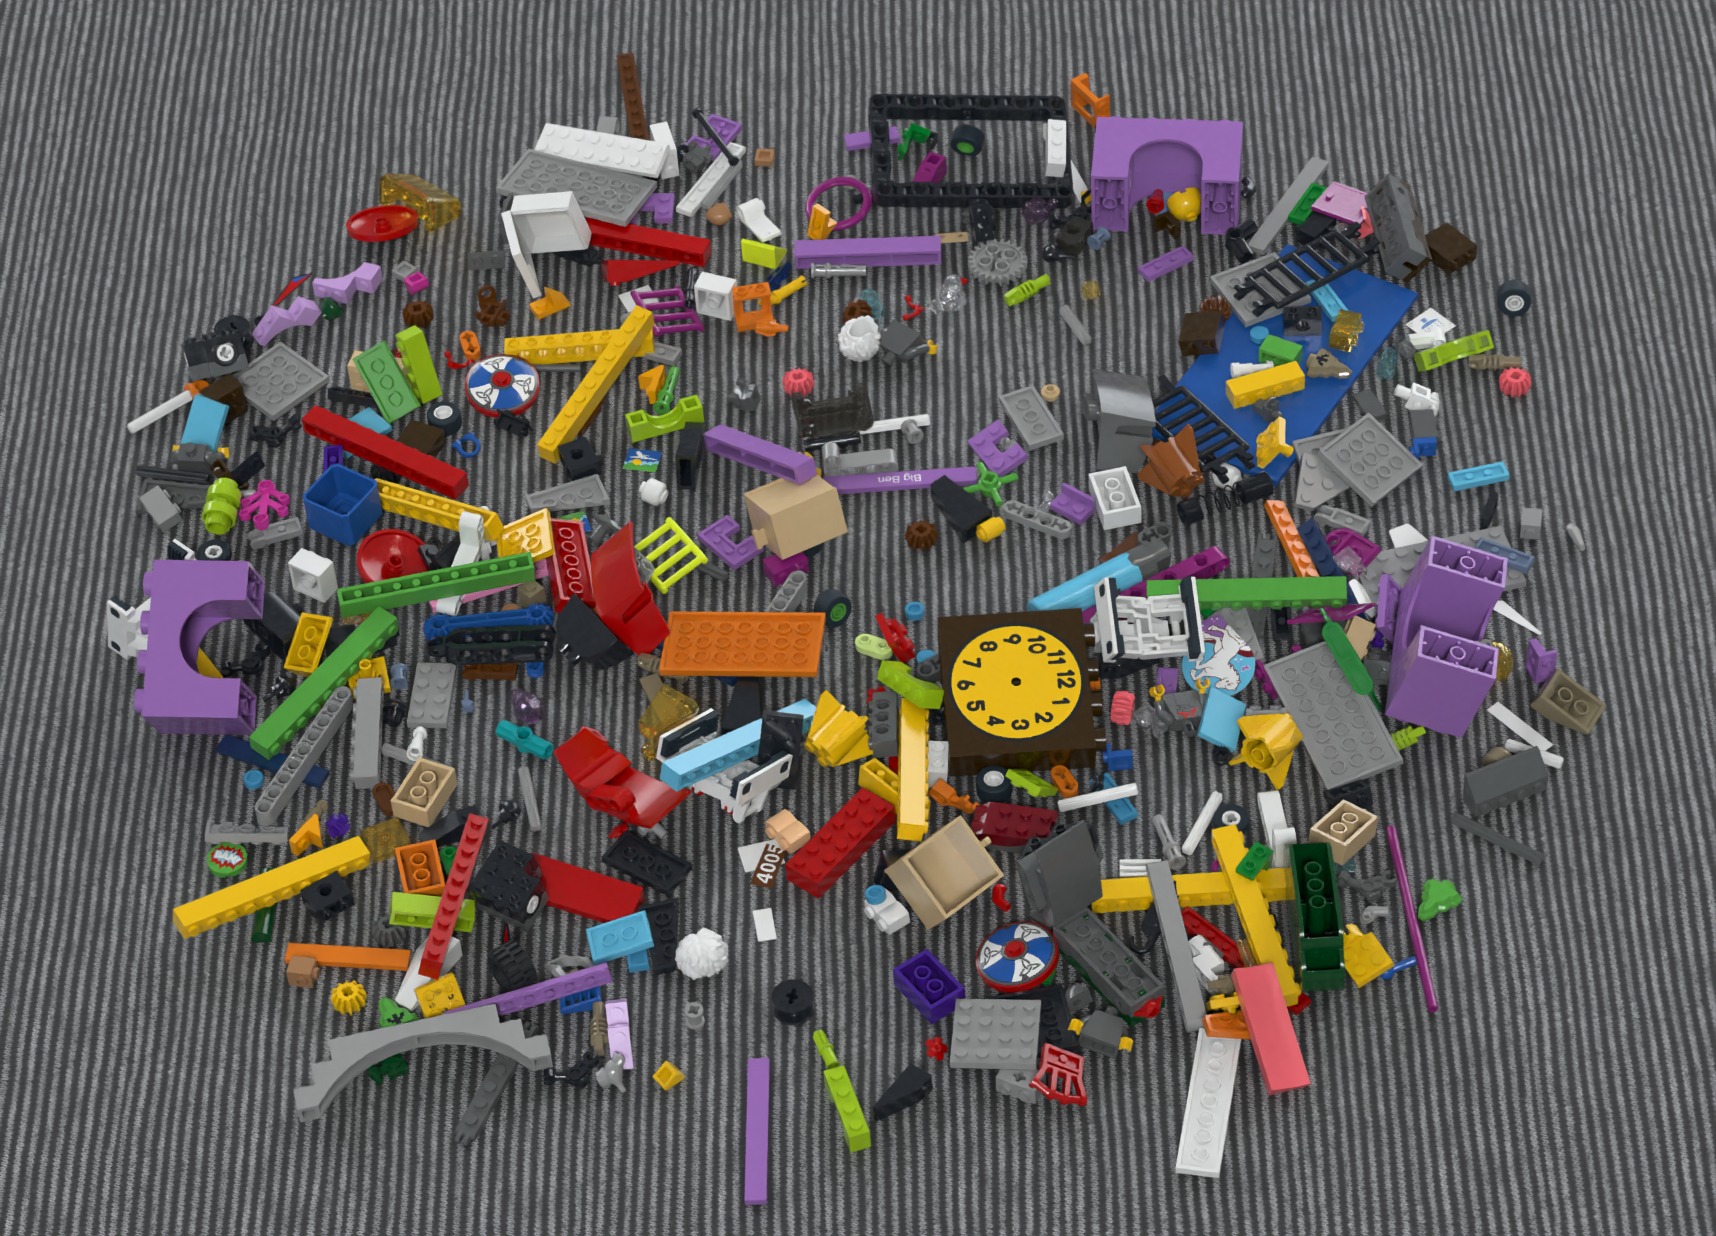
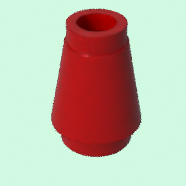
[1146,189,1164,214]

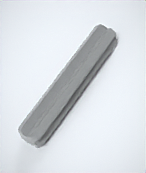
[1060,305,1091,346]

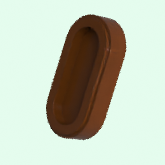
[372,782,395,816]

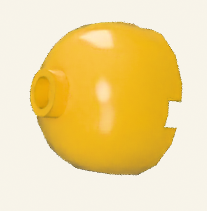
[1167,187,1201,222]

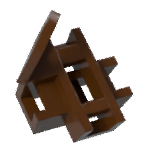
[475,285,510,327]

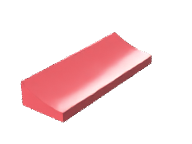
[1231,962,1311,1096]

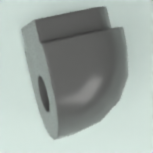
[1065,982,1093,1011]

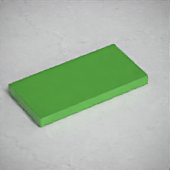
[353,341,421,424]

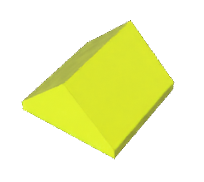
[741,239,787,269]

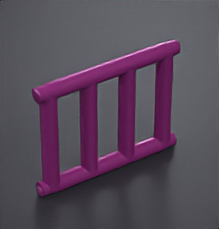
[630,286,705,337]

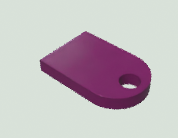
[1325,528,1382,579]

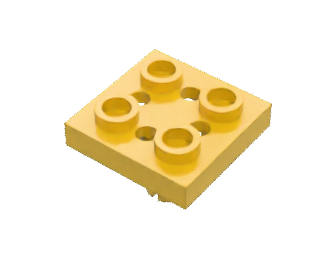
[1256,416,1294,469]
[348,656,391,700]
[413,972,465,1019]
[1204,992,1240,1014]

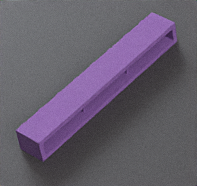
[794,236,941,269]
[703,424,817,485]

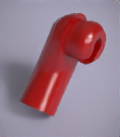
[992,884,1011,913]

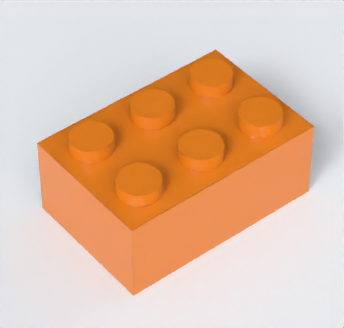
[395,840,445,897]

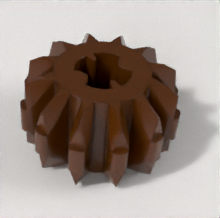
[1199,294,1231,322]
[841,298,873,324]
[402,299,434,329]
[905,520,938,552]

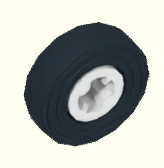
[197,539,232,561]
[1213,804,1250,835]

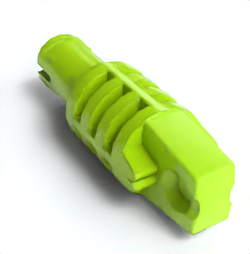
[1004,274,1051,306]
[1390,726,1426,751]

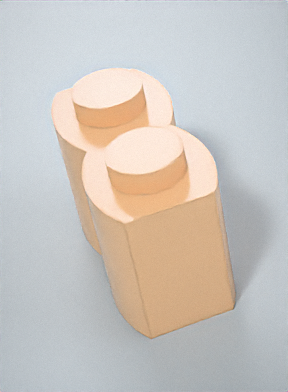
[765,809,811,854]

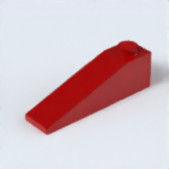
[601,260,680,286]

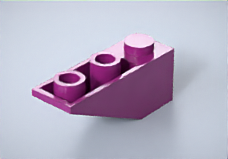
[912,151,947,183]

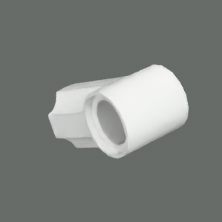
[1408,327,1447,349]

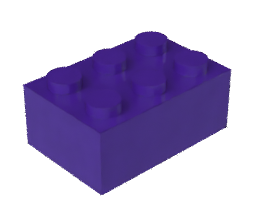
[893,949,965,1025]

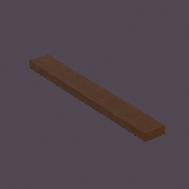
[616,53,649,140]

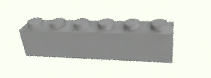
[350,678,384,789]

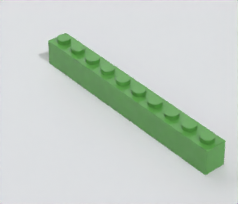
[337,552,535,618]
[1147,576,1347,611]
[249,606,399,760]

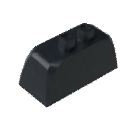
[243,593,303,663]
[555,593,634,670]

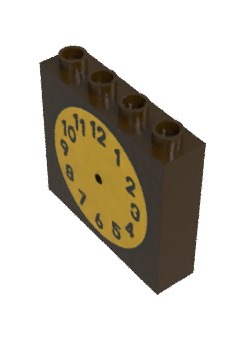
[938,608,1106,777]

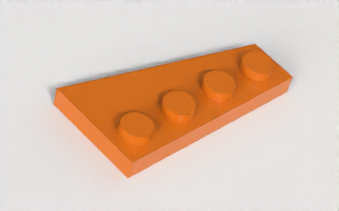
[1202,1010,1251,1040]

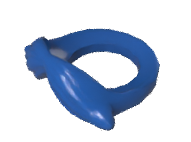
[451,432,481,458]

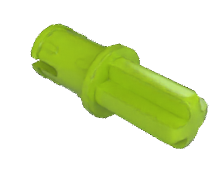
[813,1030,840,1069]

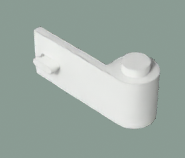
[736,198,782,243]

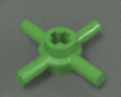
[963,462,1018,507]

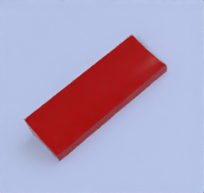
[545,518,596,613]
[531,852,645,923]

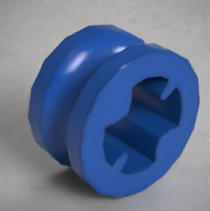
[526,662,545,678]

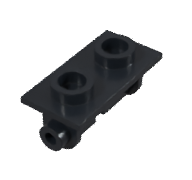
[494,409,534,438]
[230,451,265,487]

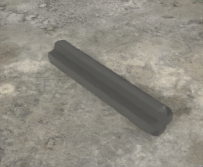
[679,553,728,581]

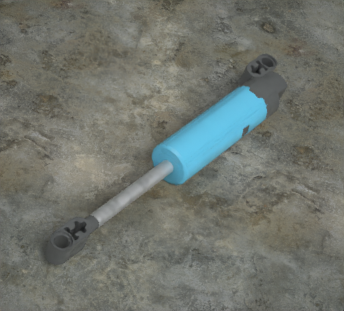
[916,522,1172,683]

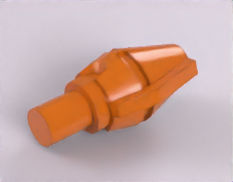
[755,318,788,337]

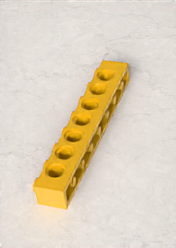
[504,328,655,364]
[375,478,504,542]

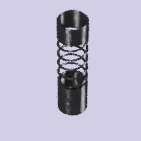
[1177,472,1274,526]

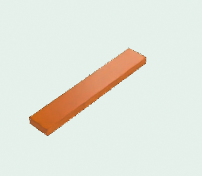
[284,943,412,971]

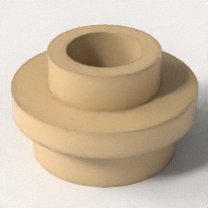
[1041,384,1060,402]

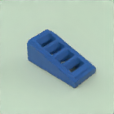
[559,986,602,1014]

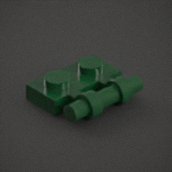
[368,1053,409,1085]

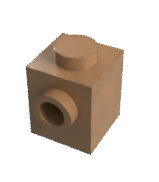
[286,955,320,988]

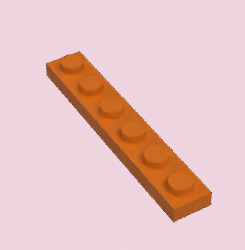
[1264,500,1320,577]

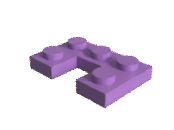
[685,114,742,161]
[628,193,675,224]
[967,420,1029,478]
[697,515,764,570]
[1375,574,1402,645]

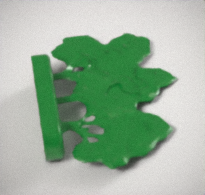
[1320,608,1382,712]

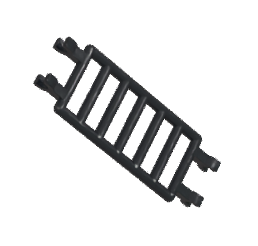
[1234,221,1380,317]
[1152,375,1255,484]

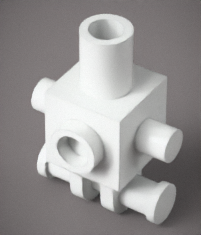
[1393,382,1440,417]

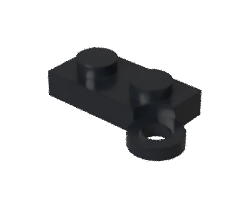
[417,537,442,571]

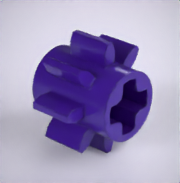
[325,813,350,839]

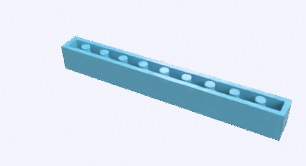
[660,699,816,791]

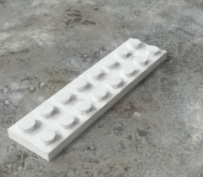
[534,123,671,178]
[1176,1028,1242,1178]

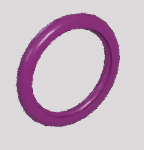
[805,177,872,231]

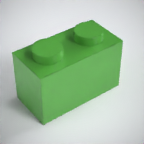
[1259,334,1303,367]

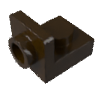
[1153,211,1181,239]

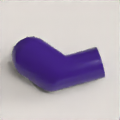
[1370,629,1385,648]

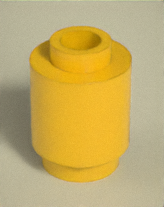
[976,517,1006,542]

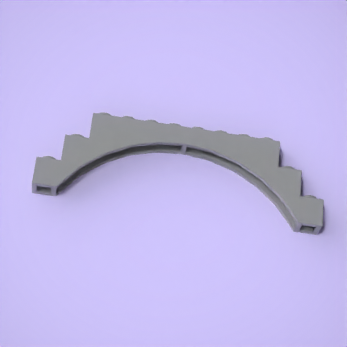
[294,1004,553,1122]

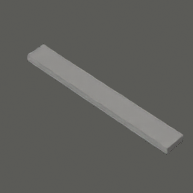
[1248,156,1329,255]

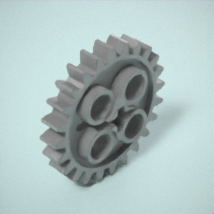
[968,239,1027,286]

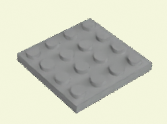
[1210,252,1311,327]
[232,342,330,421]
[1317,412,1423,507]
[950,999,1041,1070]

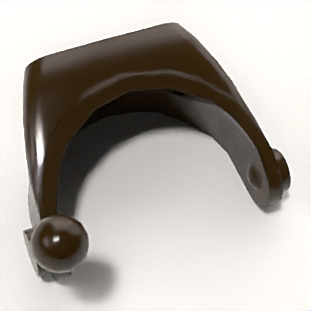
[210,459,249,490]

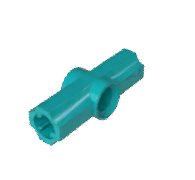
[495,720,554,760]

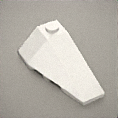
[395,936,463,1012]

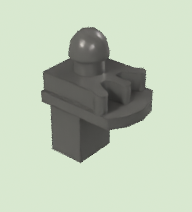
[1253,397,1283,423]

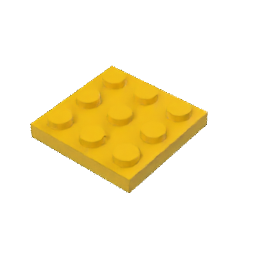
[496,508,555,563]

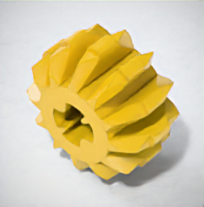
[331,980,367,1016]

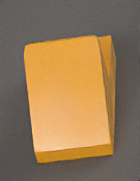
[807,204,837,240]
[529,287,571,320]
[638,365,666,404]
[289,814,323,856]

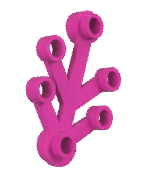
[239,480,290,530]

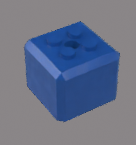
[302,464,383,546]

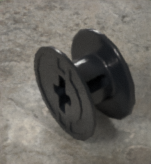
[214,315,253,351]
[772,979,815,1025]

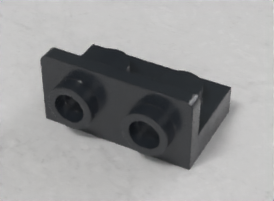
[1323,779,1373,809]

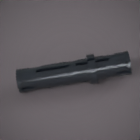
[683,268,699,309]
[803,432,861,452]

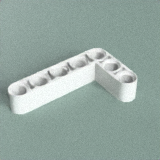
[436,511,485,616]
[1257,790,1296,868]

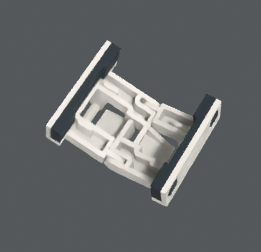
[1090,577,1205,663]

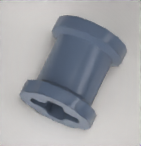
[1087,226,1111,250]
[390,663,408,689]

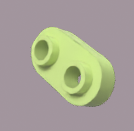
[855,634,893,660]

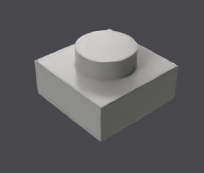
[392,260,418,282]

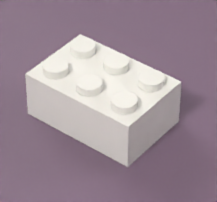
[1089,466,1141,530]

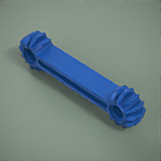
[423,602,554,644]

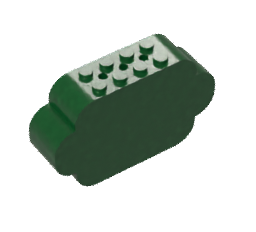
[1284,842,1345,993]

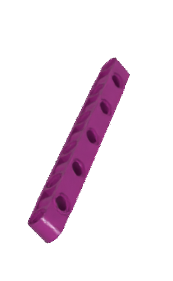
[1082,546,1230,623]

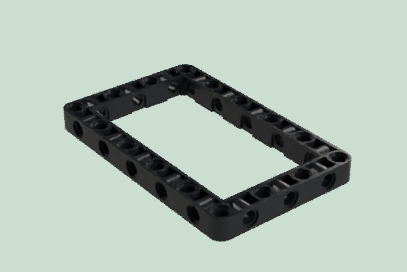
[868,94,1073,208]

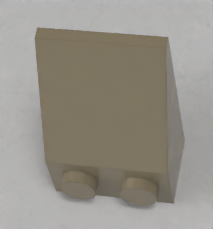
[1530,668,1606,735]

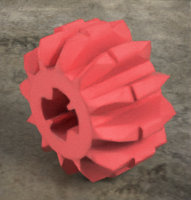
[1499,366,1531,398]
[782,367,815,398]
[1110,691,1135,725]

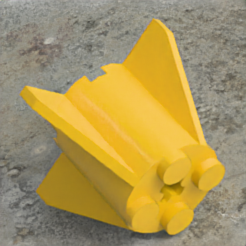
[803,690,873,767]
[1229,713,1303,790]

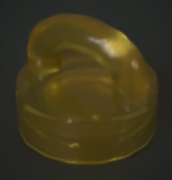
[1082,281,1102,299]

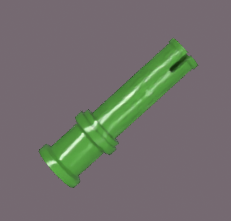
[653,366,680,415]

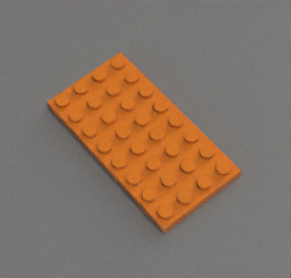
[659,611,826,677]

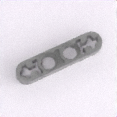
[1003,500,1072,539]

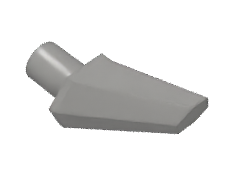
[1566,524,1585,551]

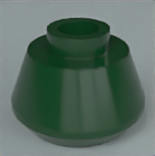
[319,297,343,320]

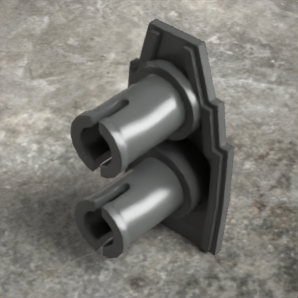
[589,513,621,545]

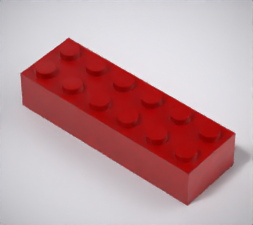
[785,787,896,899]

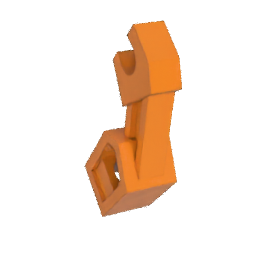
[928,778,979,814]

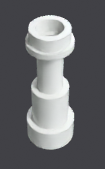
[1230,360,1274,378]
[406,726,427,761]

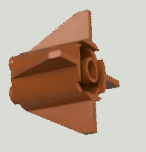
[1137,424,1205,498]

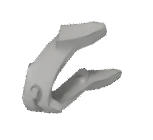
[545,955,595,977]

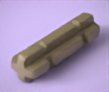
[298,800,328,829]

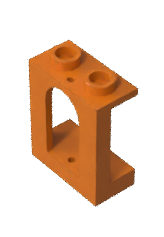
[1071,73,1110,129]
[732,282,773,332]

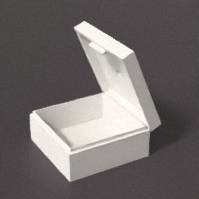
[501,191,592,298]

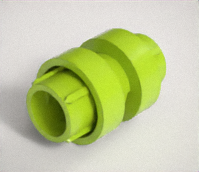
[201,478,242,535]

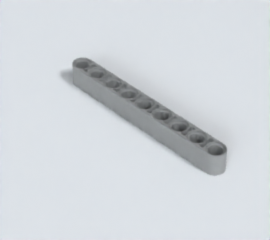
[254,686,353,826]
[1146,860,1207,1033]

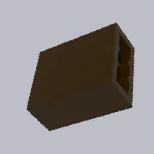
[1425,222,1477,275]
[1179,311,1225,356]
[396,420,446,458]

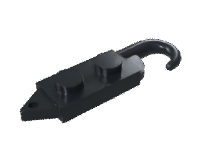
[550,247,604,267]
[1129,881,1179,954]

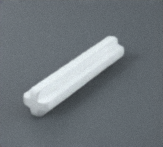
[1505,739,1564,769]

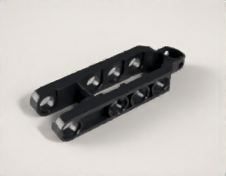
[426,625,556,665]

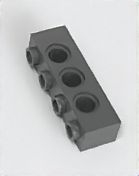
[868,691,899,758]

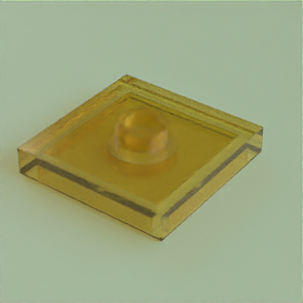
[360,817,411,864]

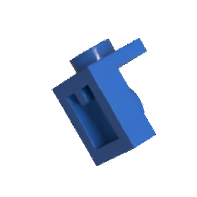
[1409,437,1437,460]
[1102,743,1133,771]

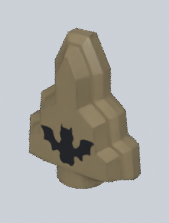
[1306,348,1352,379]

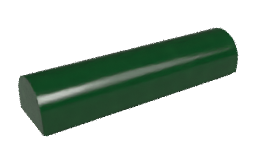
[251,868,278,942]

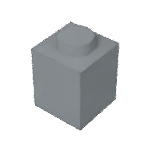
[1520,508,1542,540]

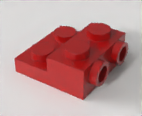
[875,613,916,663]

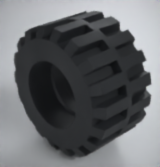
[487,940,538,993]

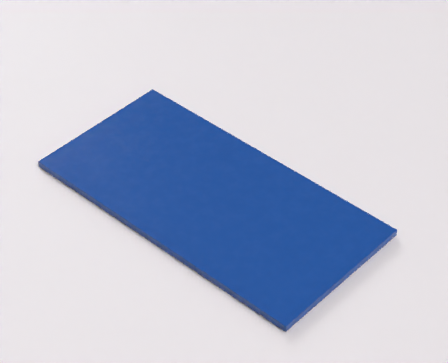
[1152,244,1418,486]

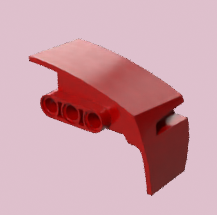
[591,521,671,655]
[553,728,691,829]

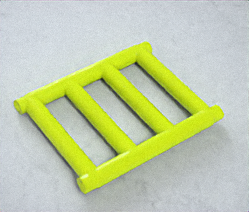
[634,517,708,594]

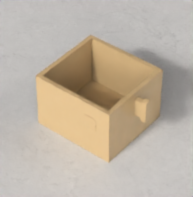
[743,475,848,560]
[884,815,1004,930]

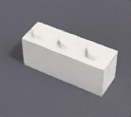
[1045,119,1066,177]

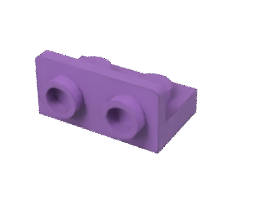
[1050,483,1095,525]
[1525,638,1558,684]

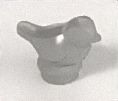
[596,1052,626,1093]

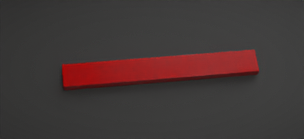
[1181,906,1311,1016]

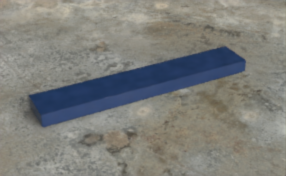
[216,734,330,789]

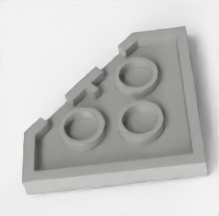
[1294,453,1351,511]

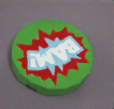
[207,842,248,878]

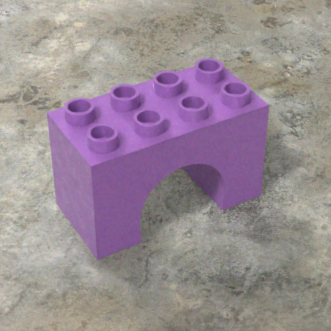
[1091,116,1243,235]
[1385,535,1508,738]
[134,560,265,735]

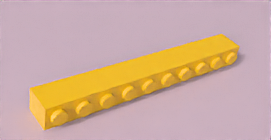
[537,305,655,464]
[897,698,929,842]
[1211,824,1301,1007]
[173,836,370,939]
[1091,868,1286,913]

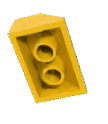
[284,613,333,677]

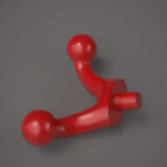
[902,295,924,321]
[444,351,474,369]

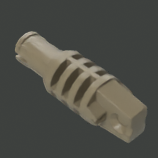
[1468,353,1521,371]
[637,653,689,683]
[1207,975,1236,994]
[590,1001,609,1056]

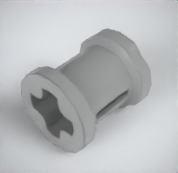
[901,419,924,444]
[684,1002,705,1030]

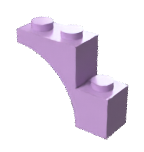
[312,262,383,304]
[252,296,322,346]
[605,998,634,1070]

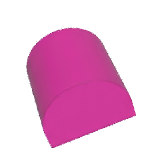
[403,271,429,295]

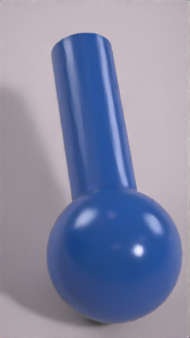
[1379,956,1417,979]

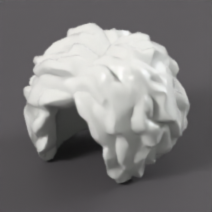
[837,315,881,362]
[675,928,729,980]

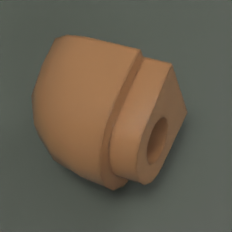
[705,202,732,225]

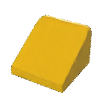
[652,1061,685,1090]

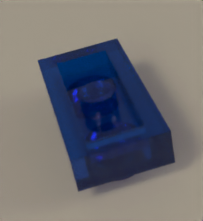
[763,261,792,291]

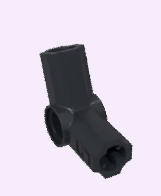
[1225,219,1258,264]

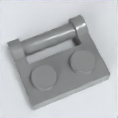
[1245,705,1287,716]

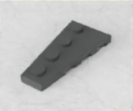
[135,479,209,514]

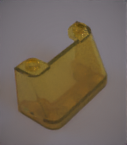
[379,173,461,232]
[638,684,699,761]

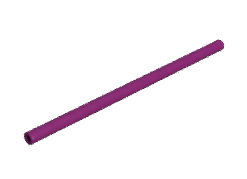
[1386,825,1438,1012]

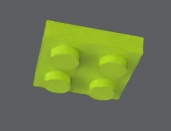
[1005,769,1058,797]

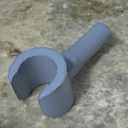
[462,689,474,712]

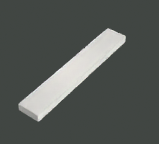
[676,142,746,217]

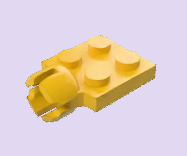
[1343,924,1395,988]

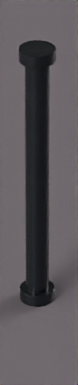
[692,108,739,166]

